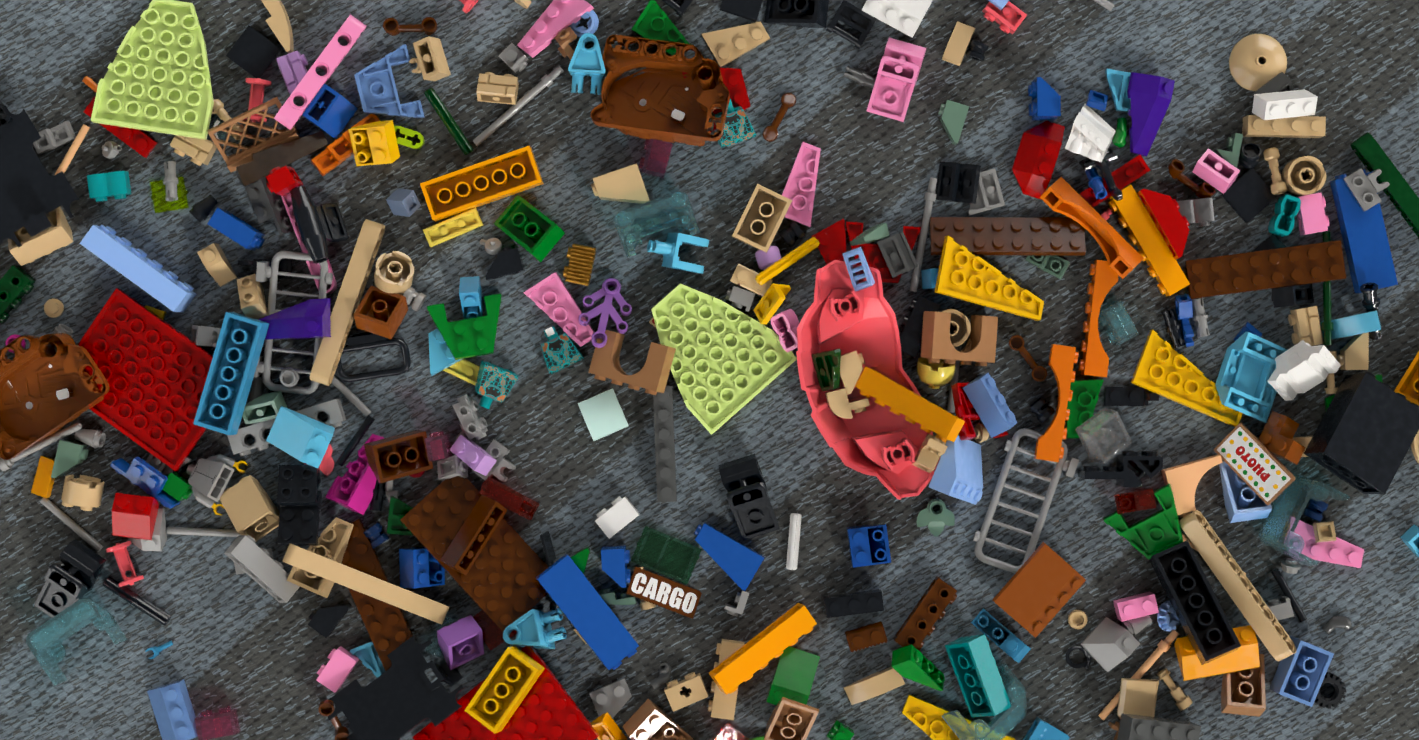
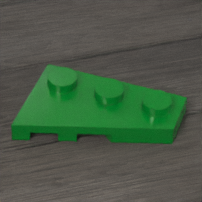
[631,0,689,56]
[1066,379,1104,439]

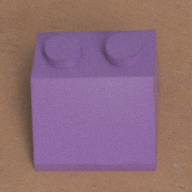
[437,615,484,670]

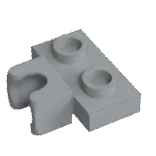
[1343,168,1390,211]
[472,439,516,482]

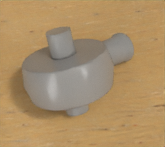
[102,141,122,159]
[480,238,502,255]

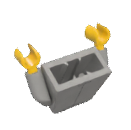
[187,454,248,515]

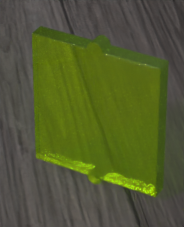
[150,177,189,213]

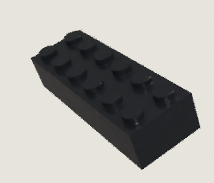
[1149,540,1241,665]

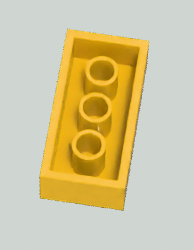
[464,645,545,734]

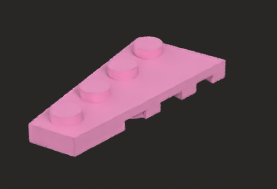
[517,0,594,58]
[782,142,821,227]
[524,272,594,347]
[1284,516,1364,568]

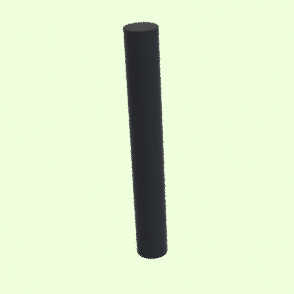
[336,415,375,466]
[1271,569,1307,622]

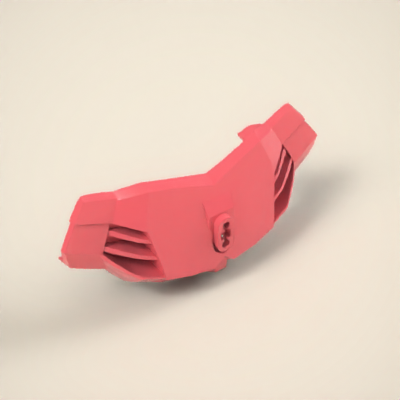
[796,260,941,500]

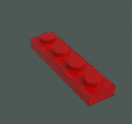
[83,96,157,158]
[1079,154,1150,207]

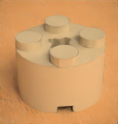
[1281,156,1326,196]
[374,251,414,295]
[941,309,971,348]
[61,475,105,511]

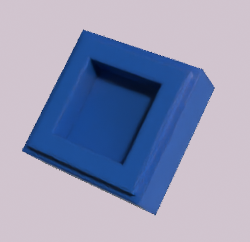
[1086,90,1108,111]

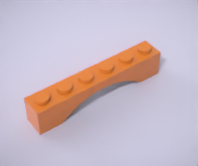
[1040,177,1144,279]
[1078,260,1119,377]
[1034,344,1079,462]

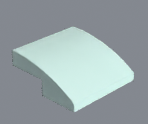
[578,388,629,441]

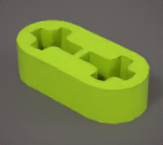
[394,126,425,149]

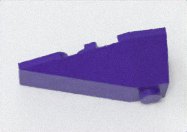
[1127,72,1175,157]
[258,298,331,340]

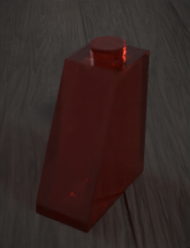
[479,476,540,521]

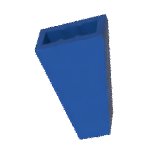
[694,522,764,591]

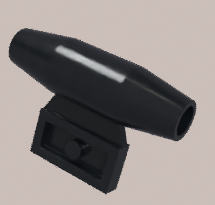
[290,186,349,263]

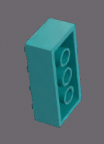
[945,634,1012,717]

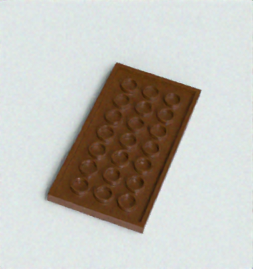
[400,476,549,632]

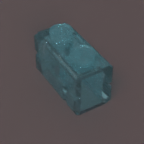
[1098,300,1139,345]

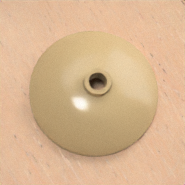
[1229,34,1287,92]

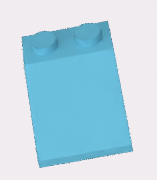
[266,406,335,468]

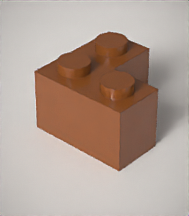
[1258,411,1306,465]

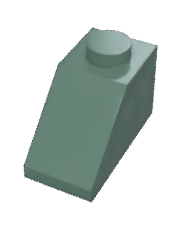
[938,100,969,145]
[242,391,287,425]
[51,439,88,478]

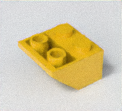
[348,120,400,166]

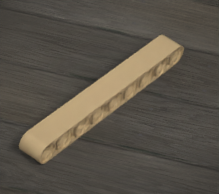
[310,219,385,386]
[1179,510,1297,661]
[282,543,449,625]

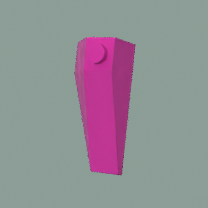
[326,434,384,515]

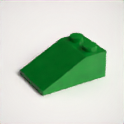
[494,195,565,262]
[766,646,820,705]

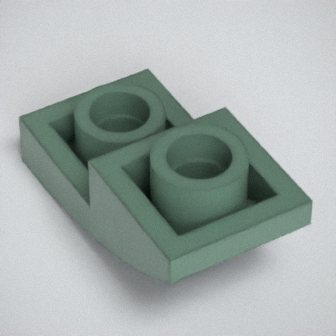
[1025,255,1070,280]
[598,588,636,605]

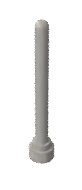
[0,422,82,471]

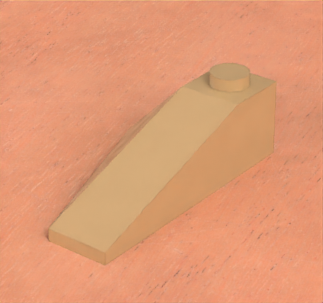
[287,517,354,598]

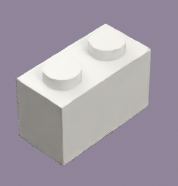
[595,496,640,539]

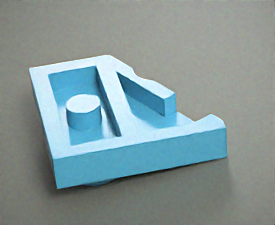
[1105,69,1131,113]
[428,329,462,376]
[350,641,386,678]

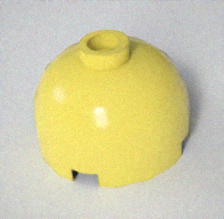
[917,357,956,389]

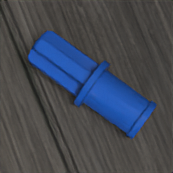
[1086,167,1107,199]

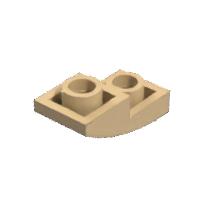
[942,21,975,66]

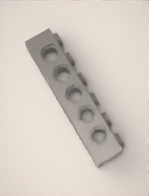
[227,398,346,457]

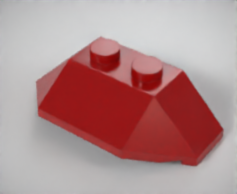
[1012,121,1065,200]
[1137,188,1189,260]

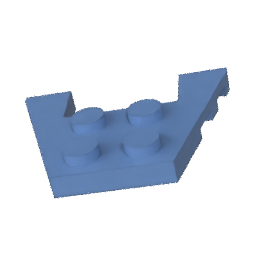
[354,44,425,118]

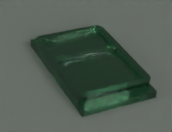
[631,526,702,584]

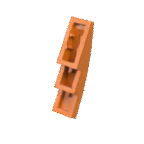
[311,114,380,176]

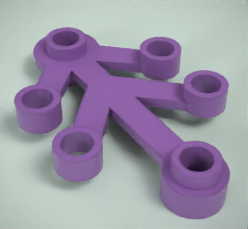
[579,278,632,348]

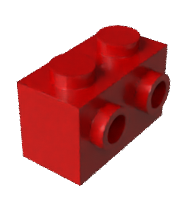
[266,165,303,197]

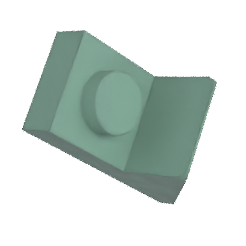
[1213,133,1243,168]

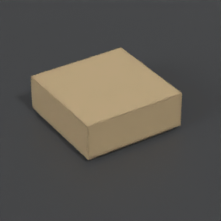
[1313,521,1336,543]

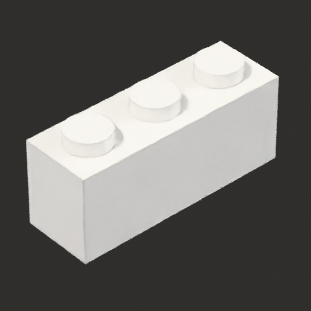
[1252,89,1318,120]

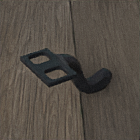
[1079,149,1123,201]

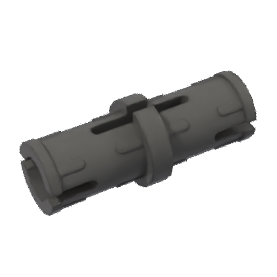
[843,66,876,89]

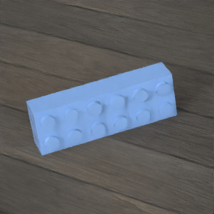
[79,224,197,313]

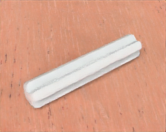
[786,513,802,570]

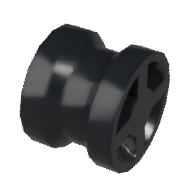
[966,40,989,62]

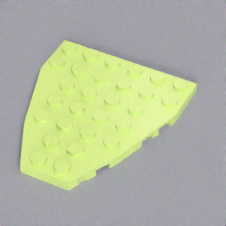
[91,0,214,140]
[651,283,797,435]

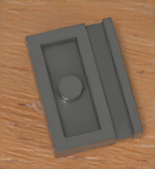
[877,231,918,278]

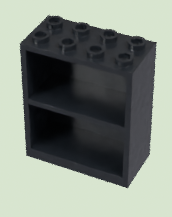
[1304,372,1419,494]

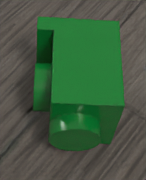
[827,720,854,740]

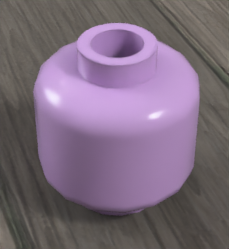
[755,245,781,270]

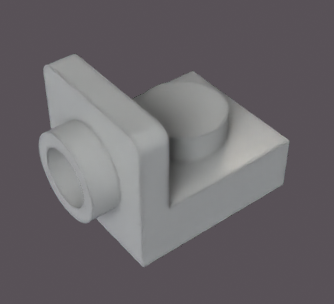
[499,43,529,73]
[437,455,468,481]
[724,590,750,616]

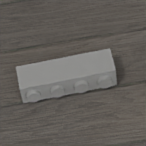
[224,535,300,603]

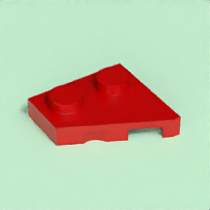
[811,218,846,264]

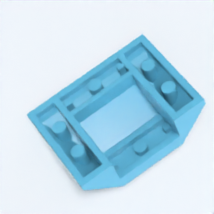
[1215,332,1287,423]

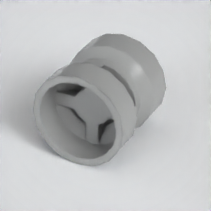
[403,287,427,312]

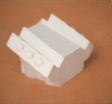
[1065,104,1115,162]
[1267,340,1341,401]

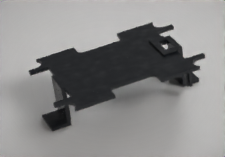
[0,106,79,248]
[328,635,464,740]

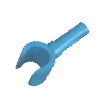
[145,640,173,659]

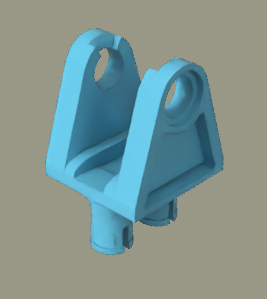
[568,33,607,95]
[647,233,709,274]
[503,608,567,649]

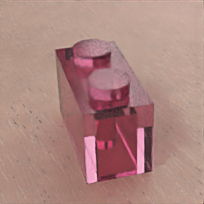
[639,139,673,179]
[425,431,453,461]
[195,706,241,740]

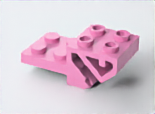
[867,37,926,122]

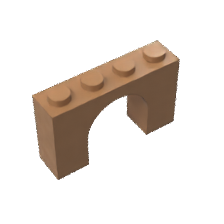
[921,311,998,366]
[588,330,676,395]

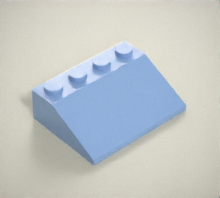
[929,436,983,505]

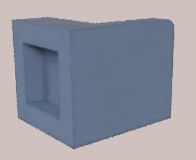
[386,188,421,217]

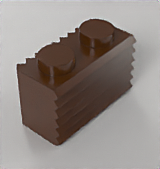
[845,621,888,652]

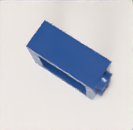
[207,207,265,251]

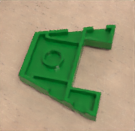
[427,293,501,360]
[1103,483,1183,560]

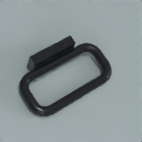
[336,332,411,382]

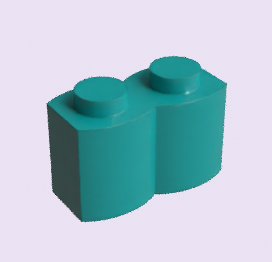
[87,171,131,202]
[1268,194,1301,237]

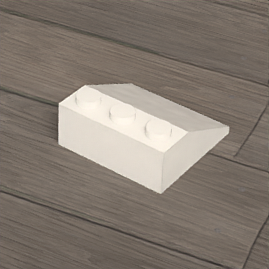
[862,0,933,38]

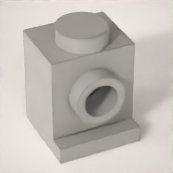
[725,286,755,312]
[1267,596,1294,620]

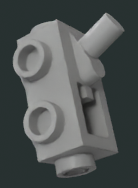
[452,394,488,440]

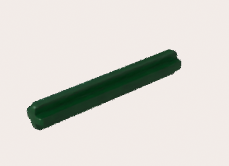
[424,88,473,155]

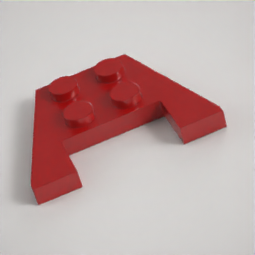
[682,68,751,132]
[846,221,921,283]
[951,382,1008,440]

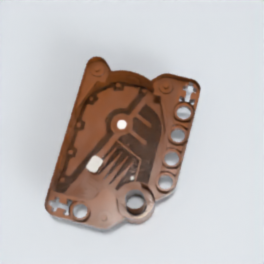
[591,35,730,146]
[0,333,109,460]

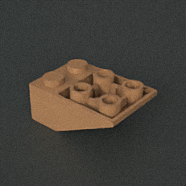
[622,699,693,740]

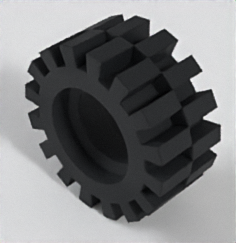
[1314,672,1346,709]

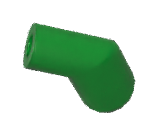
[1113,118,1127,148]

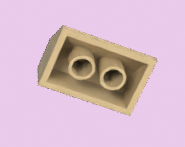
[732,184,792,253]
[8,207,73,266]

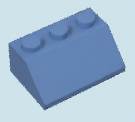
[963,373,1017,438]
[1269,636,1334,707]
[147,679,201,740]

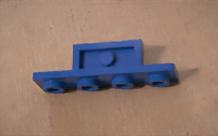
[110,456,181,509]

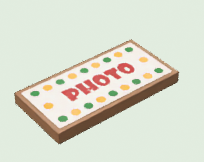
[1213,423,1297,506]

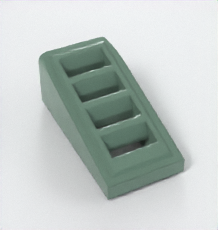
[850,223,890,246]

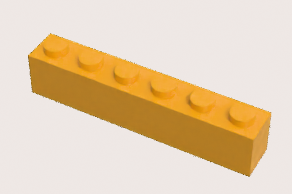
[1108,185,1190,296]
[855,366,965,442]
[709,603,817,695]

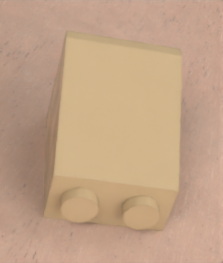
[591,163,650,204]
[220,475,279,541]

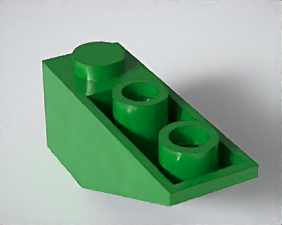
[891,644,945,691]

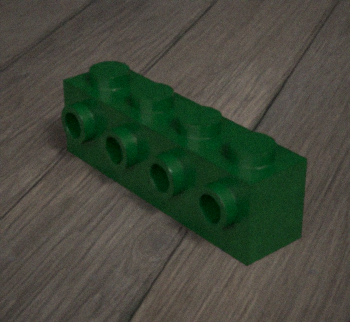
[0,265,36,324]

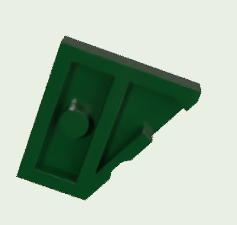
[812,348,841,392]
[386,496,413,535]

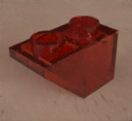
[1114,487,1157,514]

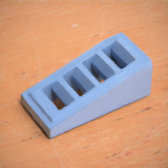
[843,247,875,292]

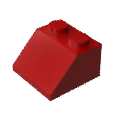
[112,493,160,541]

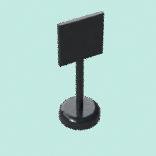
[540,531,559,610]

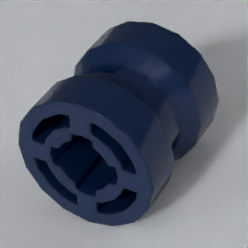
[1303,497,1329,522]
[363,522,389,549]

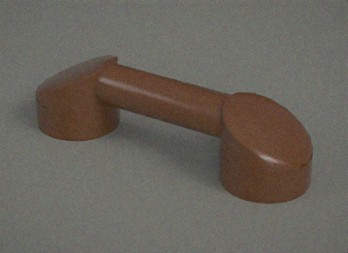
[383,17,437,36]
[763,93,796,142]
[1168,159,1216,198]
[1009,335,1047,382]
[319,700,350,740]

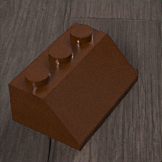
[364,430,433,483]

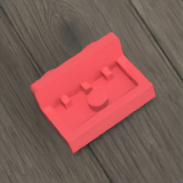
[982,1,1027,34]

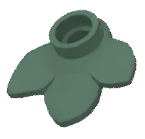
[916,498,955,537]

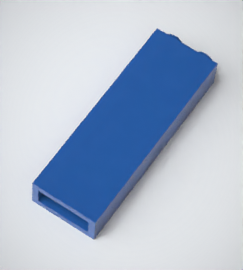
[1330,169,1398,294]
[536,554,639,670]

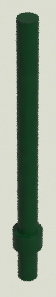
[1321,231,1334,346]

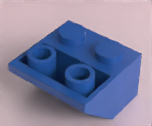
[1028,77,1061,120]
[302,83,358,140]
[847,524,891,568]
[601,545,631,588]
[399,547,445,589]

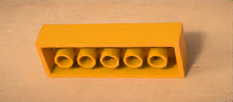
[420,146,544,222]

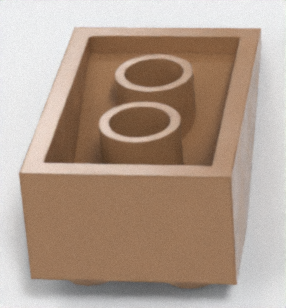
[1221,654,1266,717]
[764,697,819,740]

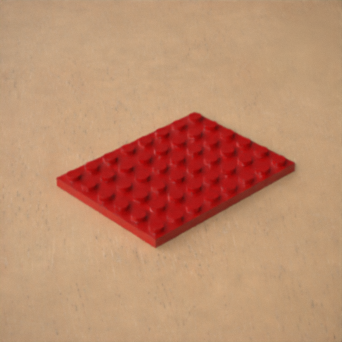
[76,288,213,471]
[412,646,599,740]

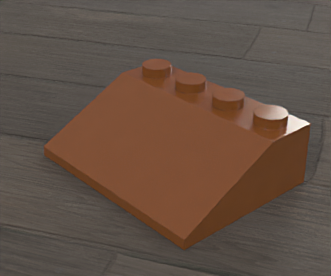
[992,542,1086,638]

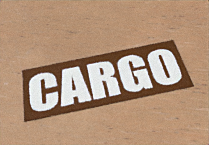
[626,567,702,619]

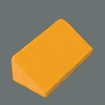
[31,456,55,498]
[590,712,627,740]

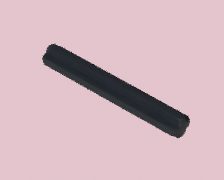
[103,577,171,625]

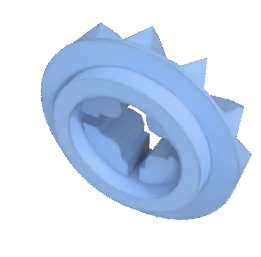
[569,10,599,37]
[1157,601,1180,632]

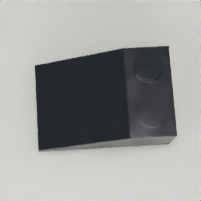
[764,0,829,28]

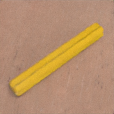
[755,237,819,285]

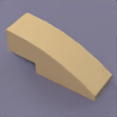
[261,0,294,54]
[844,667,905,705]

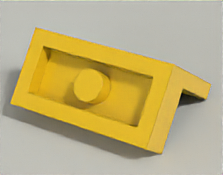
[753,283,791,324]

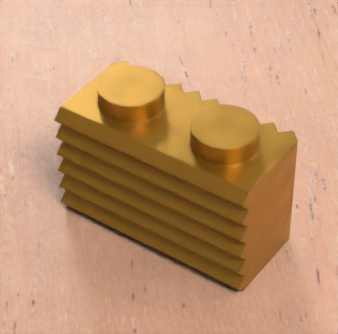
[563,244,596,286]

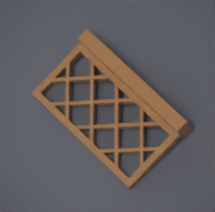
[207,97,300,173]

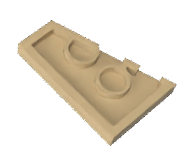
[701,21,770,68]

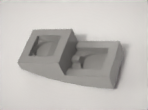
[33,121,76,154]

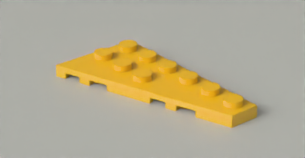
[934,235,1044,321]
[1131,329,1243,427]
[901,694,1016,740]

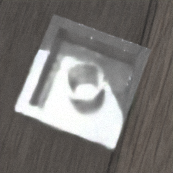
[1075,408,1132,464]

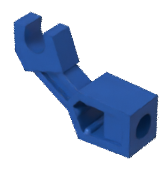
[1175,294,1194,347]

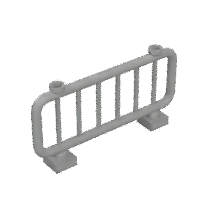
[254,251,333,395]
[973,428,1079,573]

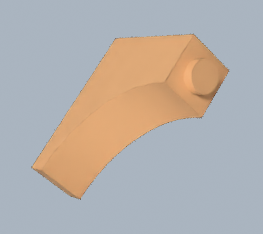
[1161,454,1223,517]

